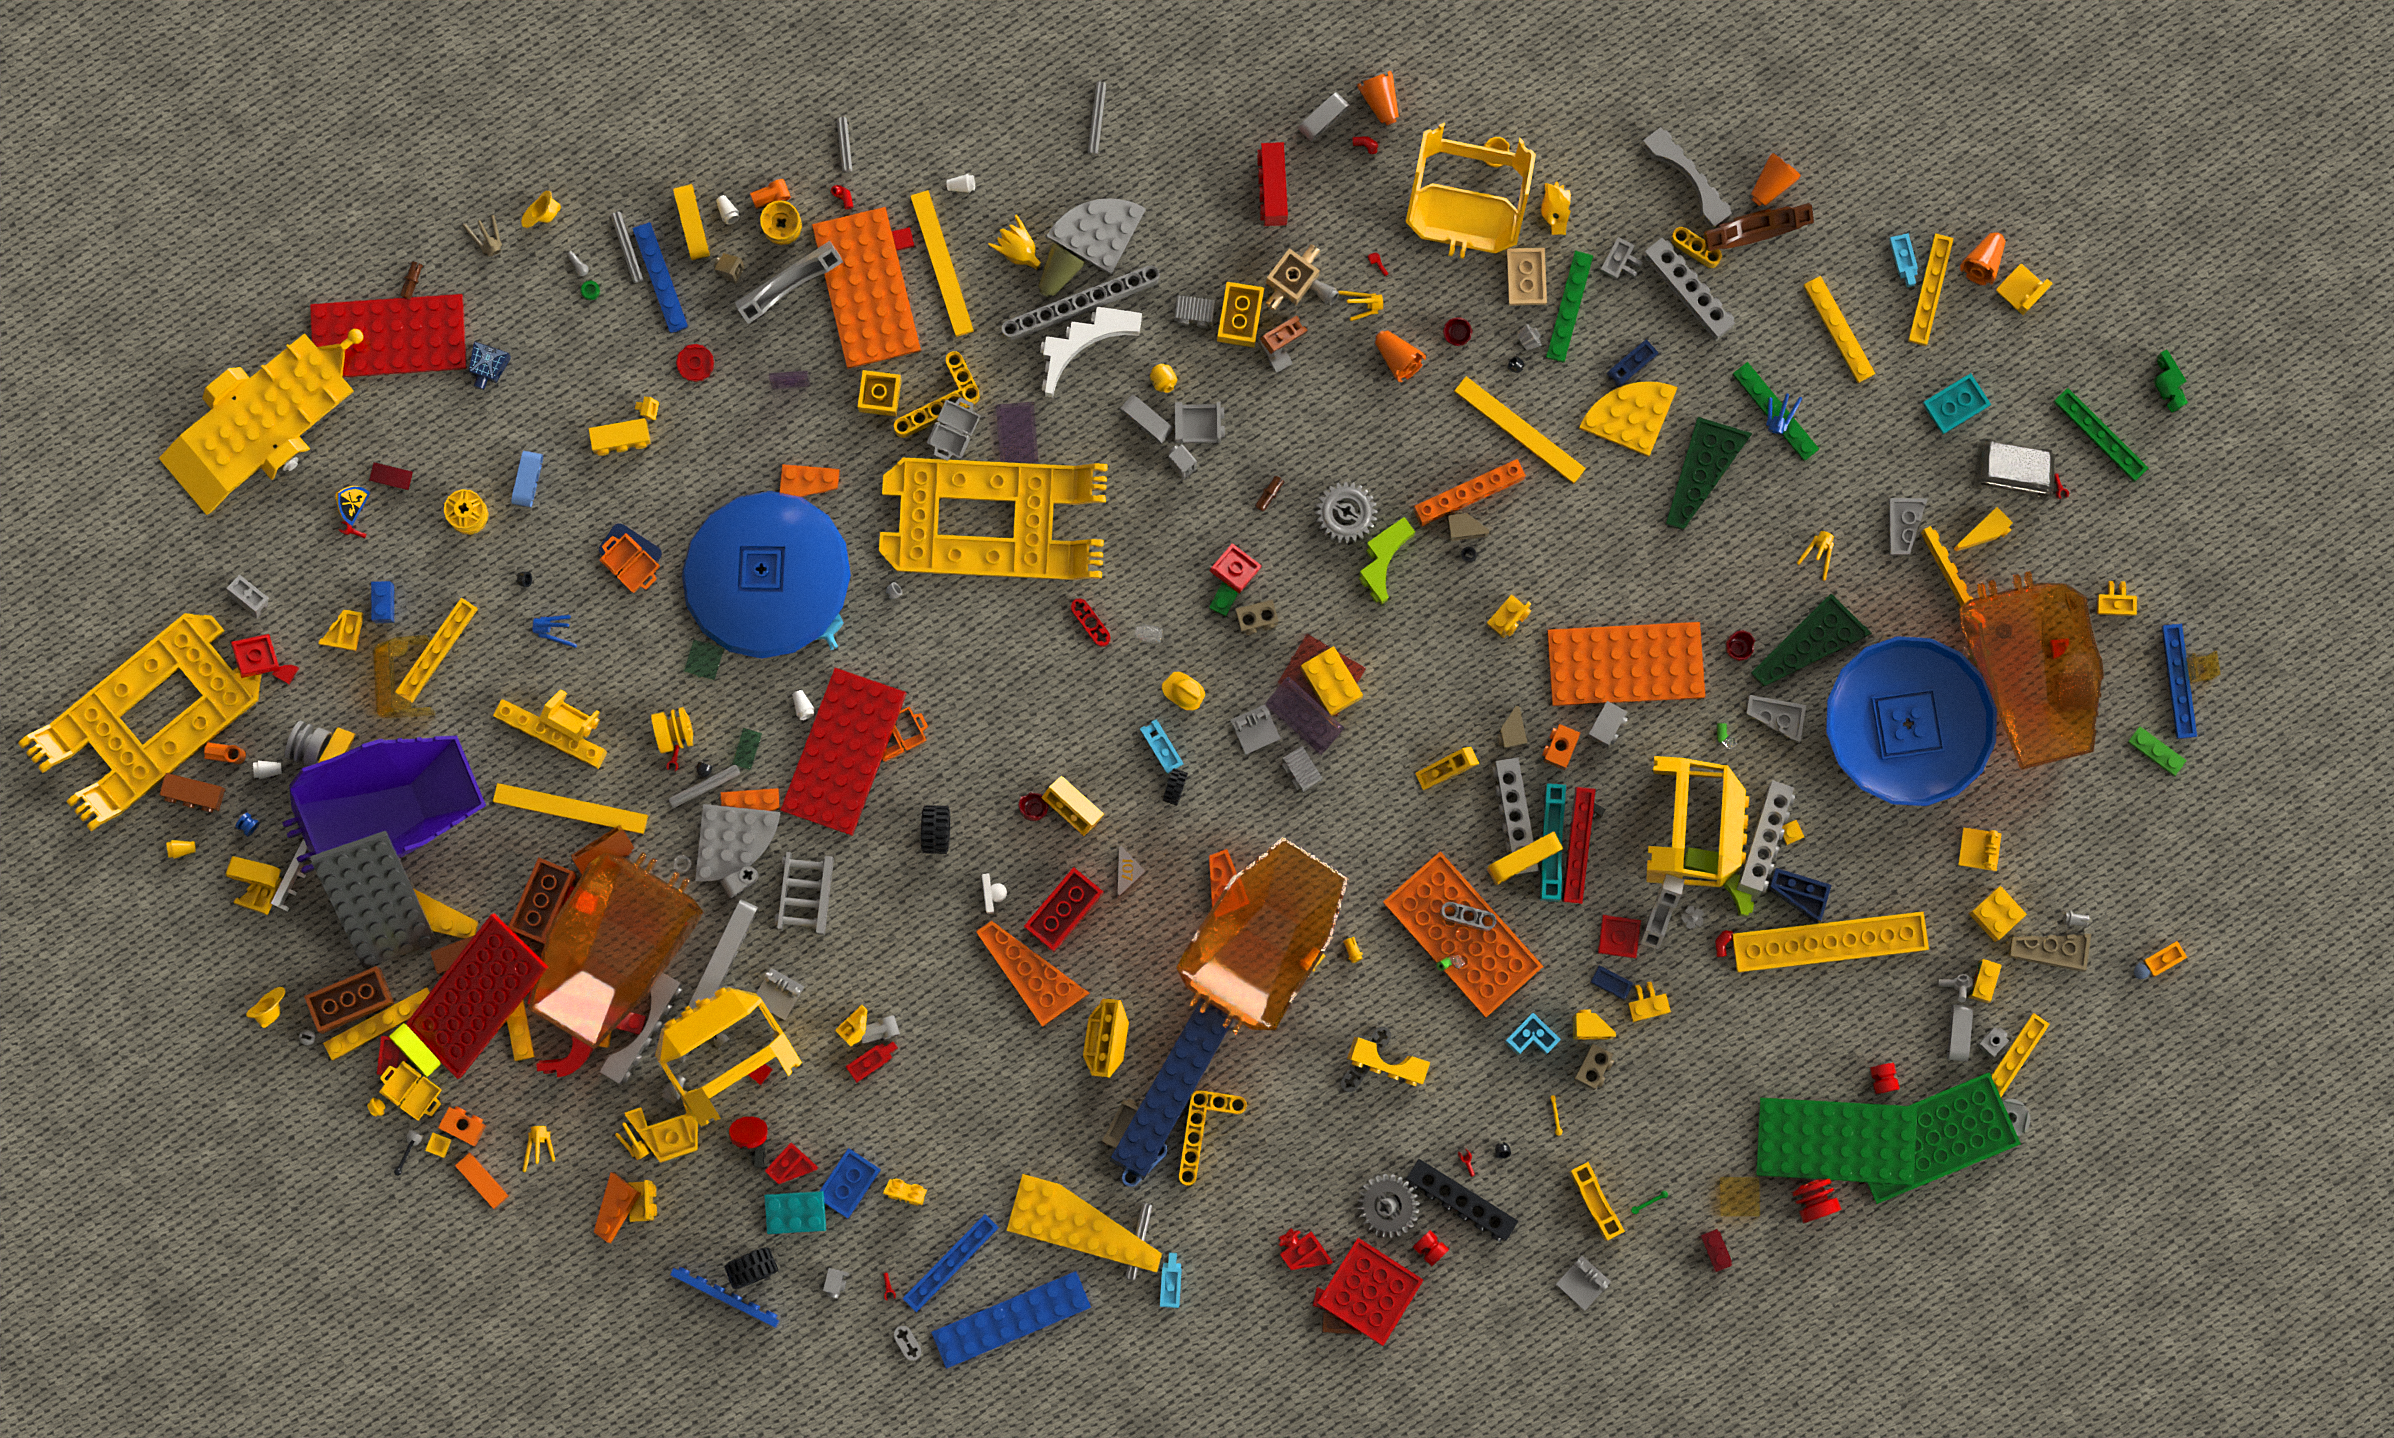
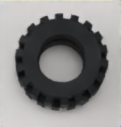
[921,805,950,854]
[724,1247,778,1289]

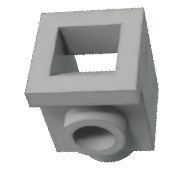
[1977,1027,2009,1058]
[823,1268,849,1299]

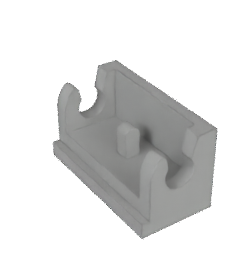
[226,575,269,618]

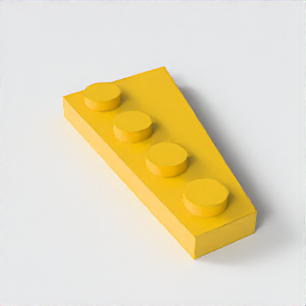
[414,889,479,939]

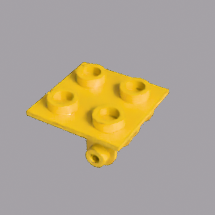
[1958,827,2002,871]
[883,1179,927,1206]

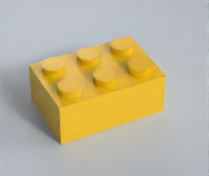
[1217,282,1264,348]
[1300,646,1363,718]

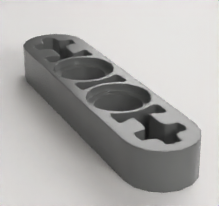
[1341,1027,1391,1092]

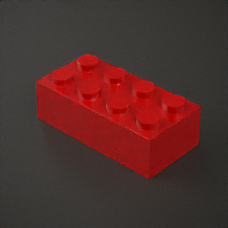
[1257,142,1288,226]
[1024,867,1104,953]

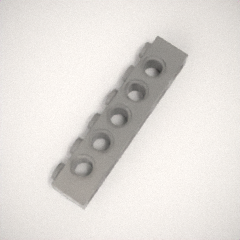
[1643,238,1735,341]
[1492,758,1539,876]
[1736,780,1795,897]

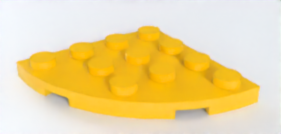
[1579,382,1678,457]

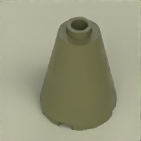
[1038,243,1085,298]

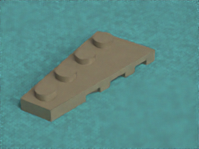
[2009,934,2091,972]

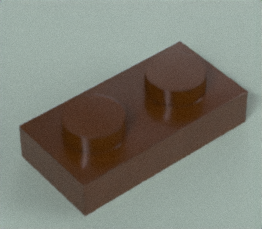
[1322,1312,1362,1335]

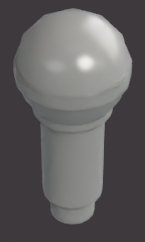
[567,251,589,276]

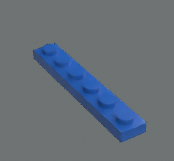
[632,222,688,333]
[2161,624,2197,739]
[902,1214,999,1312]
[670,1267,780,1328]

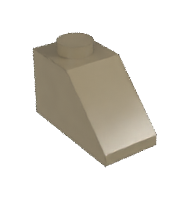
[714,253,745,284]
[1447,511,1489,541]
[1497,706,1527,750]

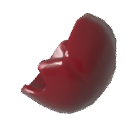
[1443,317,1473,346]
[1726,630,1755,661]
[1018,792,1048,821]

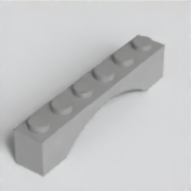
[1641,127,1732,230]
[735,241,843,324]
[600,971,683,1085]

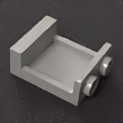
[1175,402,1225,443]

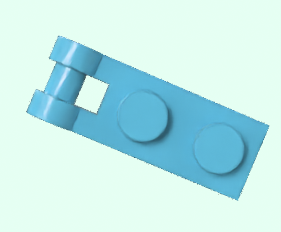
[1140,719,1184,774]

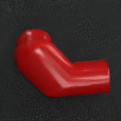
[1352,136,1378,154]
[831,185,854,209]
[1715,930,1734,957]

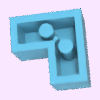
[1505,1013,1561,1055]

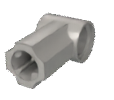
[1259,340,1292,373]
[862,1016,900,1044]

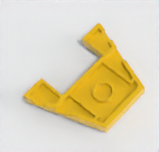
[625,1089,698,1163]

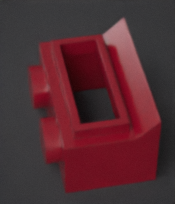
[1698,1229,1732,1273]

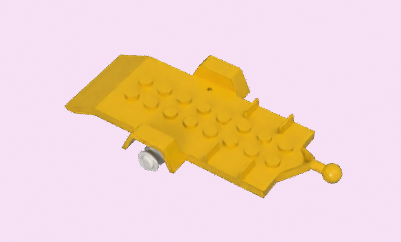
[159,329,363,515]

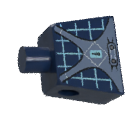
[469,341,511,390]

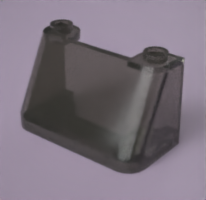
[1972,439,2055,501]

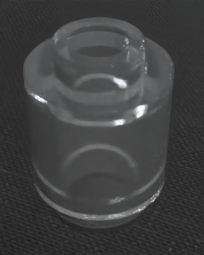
[1134,623,1163,645]

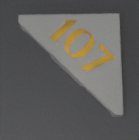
[1118,846,1146,896]

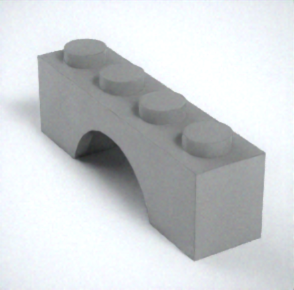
[1640,874,1685,950]

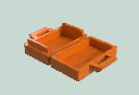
[599,533,660,593]
[882,707,928,762]

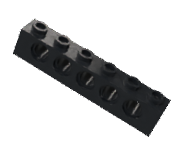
[1406,1159,1518,1242]

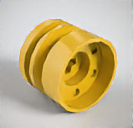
[760,200,802,245]
[444,489,489,535]
[651,707,693,754]

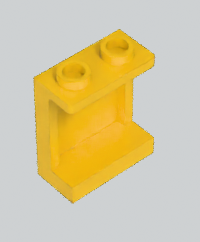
[539,689,600,742]

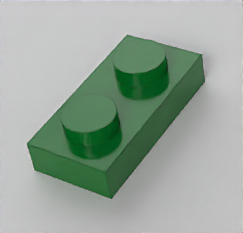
[1209,582,1238,617]

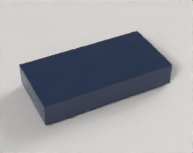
[1590,965,1633,1001]

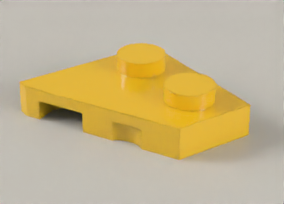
[318,610,364,651]
[234,877,283,915]
[835,1005,867,1046]

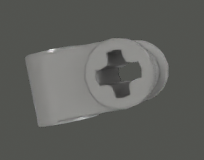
[720,866,759,898]

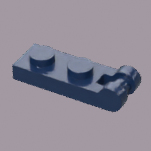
[1606,339,1659,388]

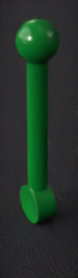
[1631,1191,1668,1214]

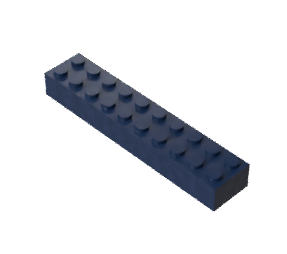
[1110,990,1239,1180]

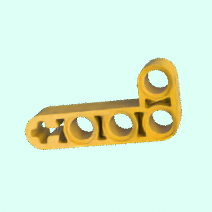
[673,184,710,261]
[1486,832,1563,886]

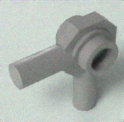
[1939,974,1973,1002]

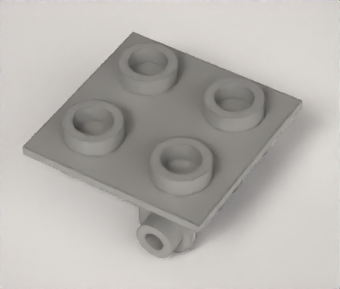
[1230,705,1281,754]
[756,968,804,1020]
[1556,1255,1611,1311]

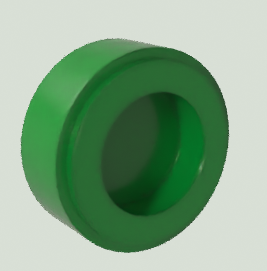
[581,281,600,300]

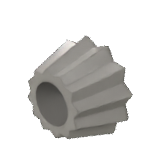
[1517,324,1542,350]

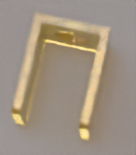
[2187,651,2221,683]

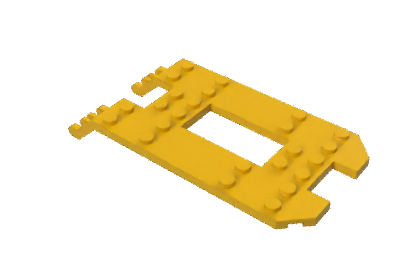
[879,457,1108,580]
[18,613,261,831]

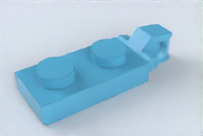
[1889,233,1918,288]
[1160,1253,1182,1308]

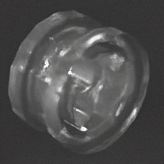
[674,855,692,873]

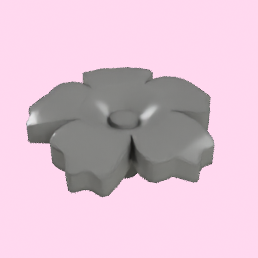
[1681,906,1704,929]

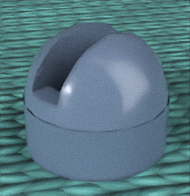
[2134,962,2151,979]

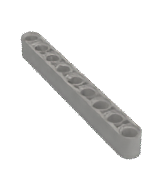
[1002,265,1160,341]
[675,899,759,1063]

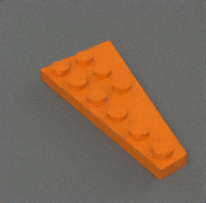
[976,921,1090,1027]

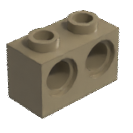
[1235,600,1279,635]
[1574,1044,1614,1090]

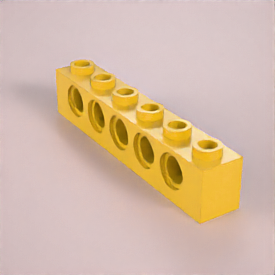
[493,699,607,769]

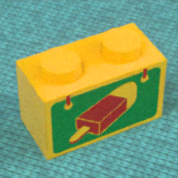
[1968,959,2002,1004]

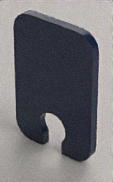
[599,523,662,563]

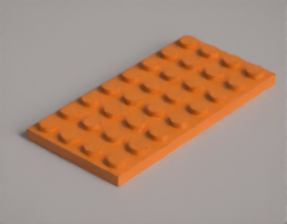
[812,207,921,369]
[1547,622,1705,706]
[1383,851,1544,1018]

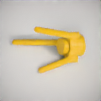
[1338,291,1383,321]
[1797,531,1834,581]
[615,1122,651,1160]
[522,1126,555,1173]

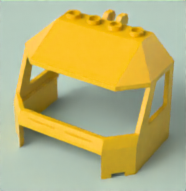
[1406,123,1536,259]
[1647,756,1749,887]
[655,987,802,1126]

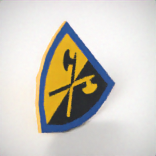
[335,486,370,526]

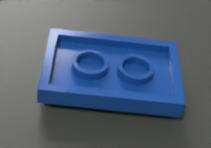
[820,1148,881,1219]

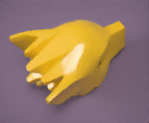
[1541,181,1571,235]
[988,215,1041,270]

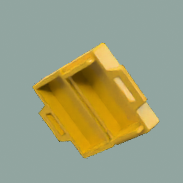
[379,1061,442,1121]

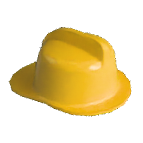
[521,190,561,228]
[1162,672,1205,711]
[246,987,285,1028]

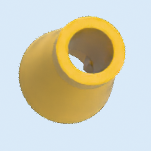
[167,840,196,859]

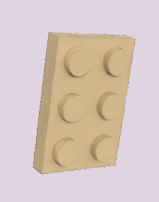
[1507,248,1547,306]

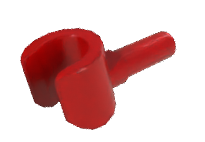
[1368,252,1388,276]
[2053,474,2069,499]
[338,521,367,539]
[666,745,679,771]
[1458,1149,1475,1177]
[883,1273,896,1301]

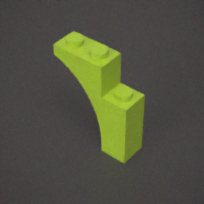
[1359,517,1415,605]
[1684,847,1754,917]

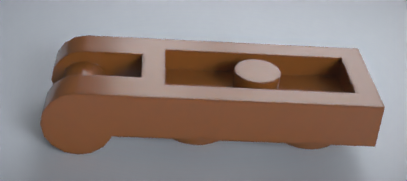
[1260,315,1308,354]

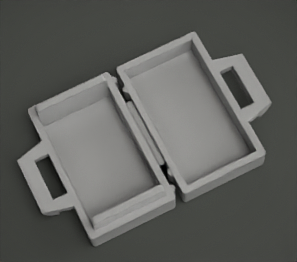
[927,397,981,461]

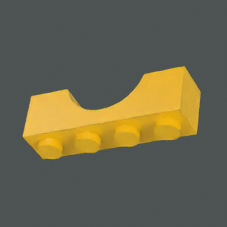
[1347,1037,1430,1087]
[1569,1162,1625,1241]

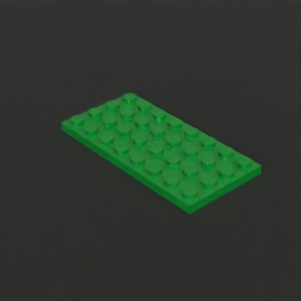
[1867,1072,2021,1204]
[1756,1097,1917,1185]

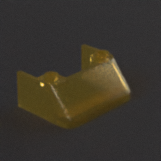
[373,635,435,719]

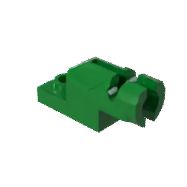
[2154,349,2188,413]

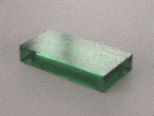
[732,728,762,770]

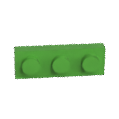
[2128,726,2187,776]

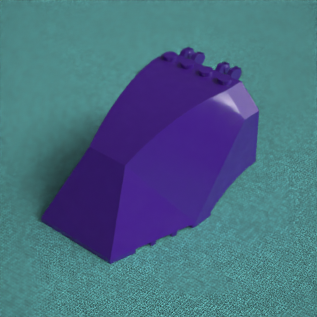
[282,735,486,873]

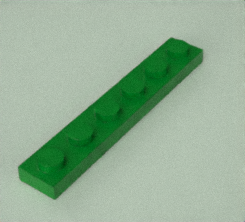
[1546,250,1593,363]
[1732,362,1819,462]
[2053,388,2148,482]

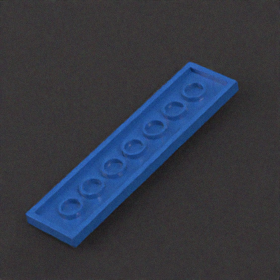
[931,1271,1091,1369]

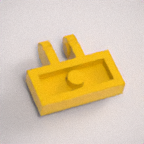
[2097,581,2137,616]
[1628,981,1671,1022]

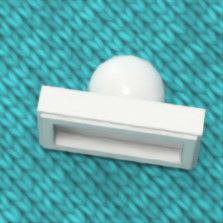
[982,873,1007,914]

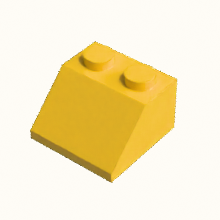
[1573,1010,1616,1040]

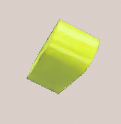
[389,1023,441,1077]

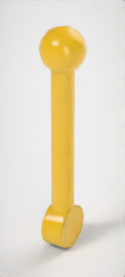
[1551,1095,1563,1136]

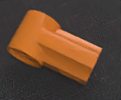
[750,179,791,209]
[204,742,246,765]

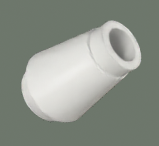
[947,174,975,193]
[716,196,740,225]
[792,690,814,720]
[253,760,282,779]

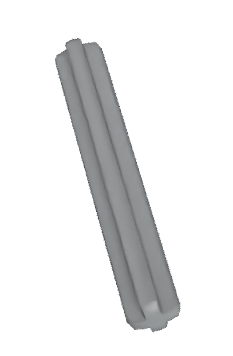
[1088,82,1106,155]
[611,212,643,283]
[669,765,740,808]
[1125,1203,1152,1280]

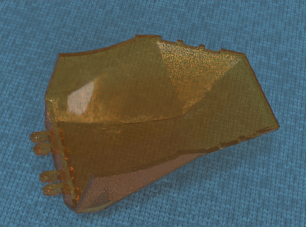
[1959,571,2104,770]
[1176,837,1349,1034]
[528,852,704,1049]

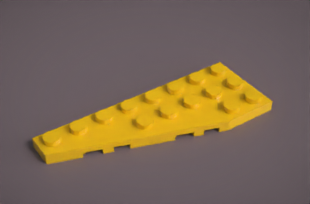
[1006,1174,1162,1273]

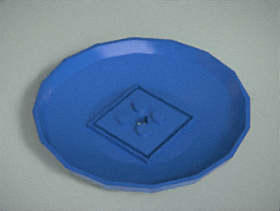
[682,491,851,659]
[1826,636,1997,806]

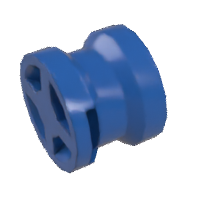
[235,812,260,837]

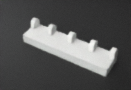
[271,839,311,912]

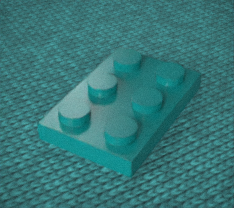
[1922,373,1991,435]
[764,1191,826,1234]

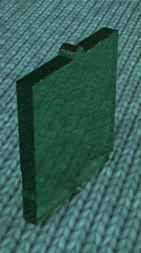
[684,640,724,680]

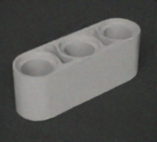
[1298,92,1350,142]
[1120,395,1174,444]
[1440,902,1496,931]
[1947,1004,1973,1062]

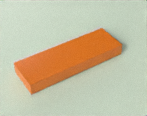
[455,1152,509,1209]

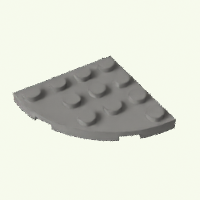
[1045,198,1146,274]
[695,804,781,881]

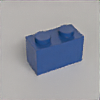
[371,581,394,623]

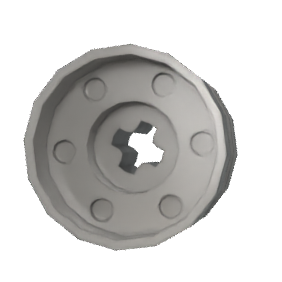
[285,720,332,766]

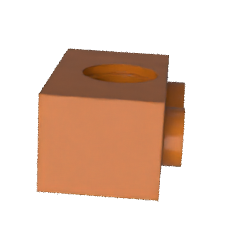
[1542,724,1580,770]
[438,1106,486,1146]

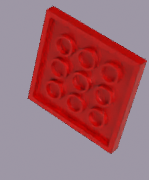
[1316,1238,1424,1347]

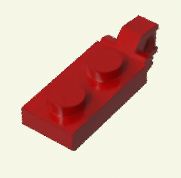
[846,1042,898,1083]

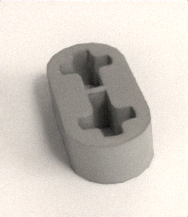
[894,1326,922,1361]

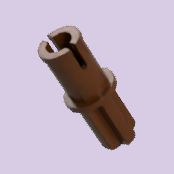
[400,261,423,299]
[1255,476,1285,512]

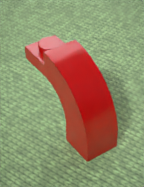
[536,1025,595,1077]

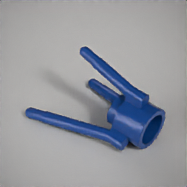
[1766,393,1802,435]
[533,615,577,648]

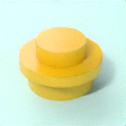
[367,1098,385,1117]

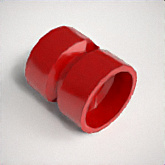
[1869,1063,1900,1094]
[1413,1230,1449,1267]

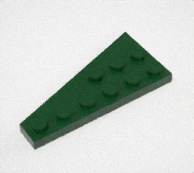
[1665,417,1752,530]
[1750,594,1872,687]

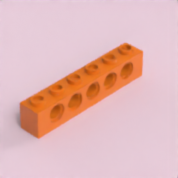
[1413,459,1526,527]

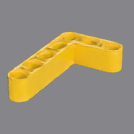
[894,351,980,438]
[1179,1090,1247,1186]

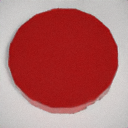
[676,344,714,382]
[729,1116,768,1148]

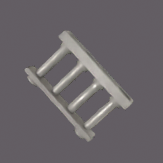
[775,852,834,935]

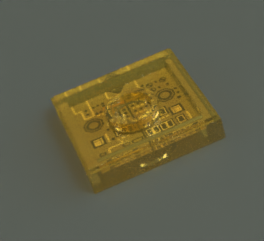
[1720,1177,1760,1217]

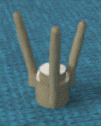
[462,215,503,257]

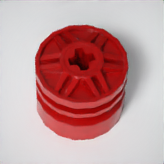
[1791,1178,1842,1224]

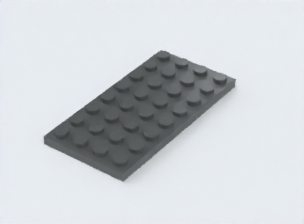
[310,831,437,968]

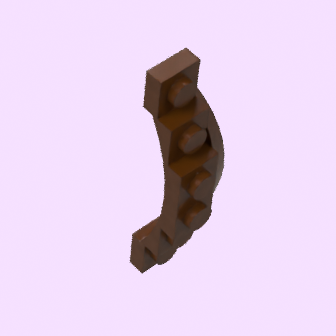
[1704,203,1814,251]

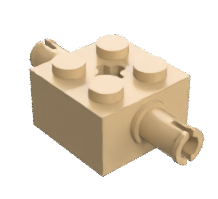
[1265,244,1320,311]

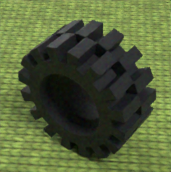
[1162,768,1188,806]

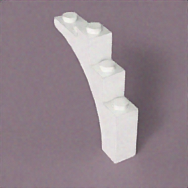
[1040,307,1142,398]

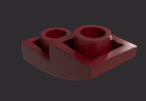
[369,462,413,490]

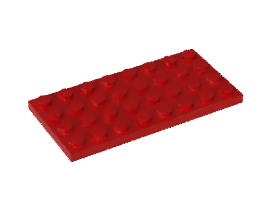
[310,294,467,378]
[781,668,907,836]
[406,913,549,1079]

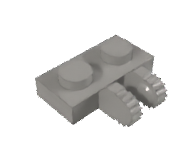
[1600,237,1642,280]

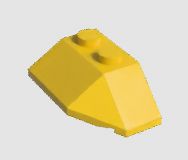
[1083,999,1129,1078]

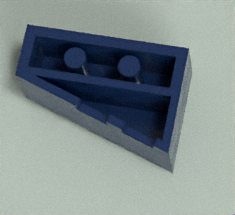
[1768,868,1832,924]

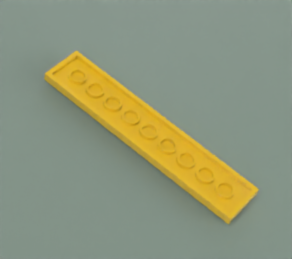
[1733,911,1929,973]

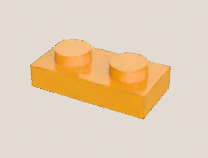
[2143,941,2188,977]

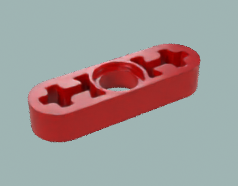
[1071,598,1111,647]

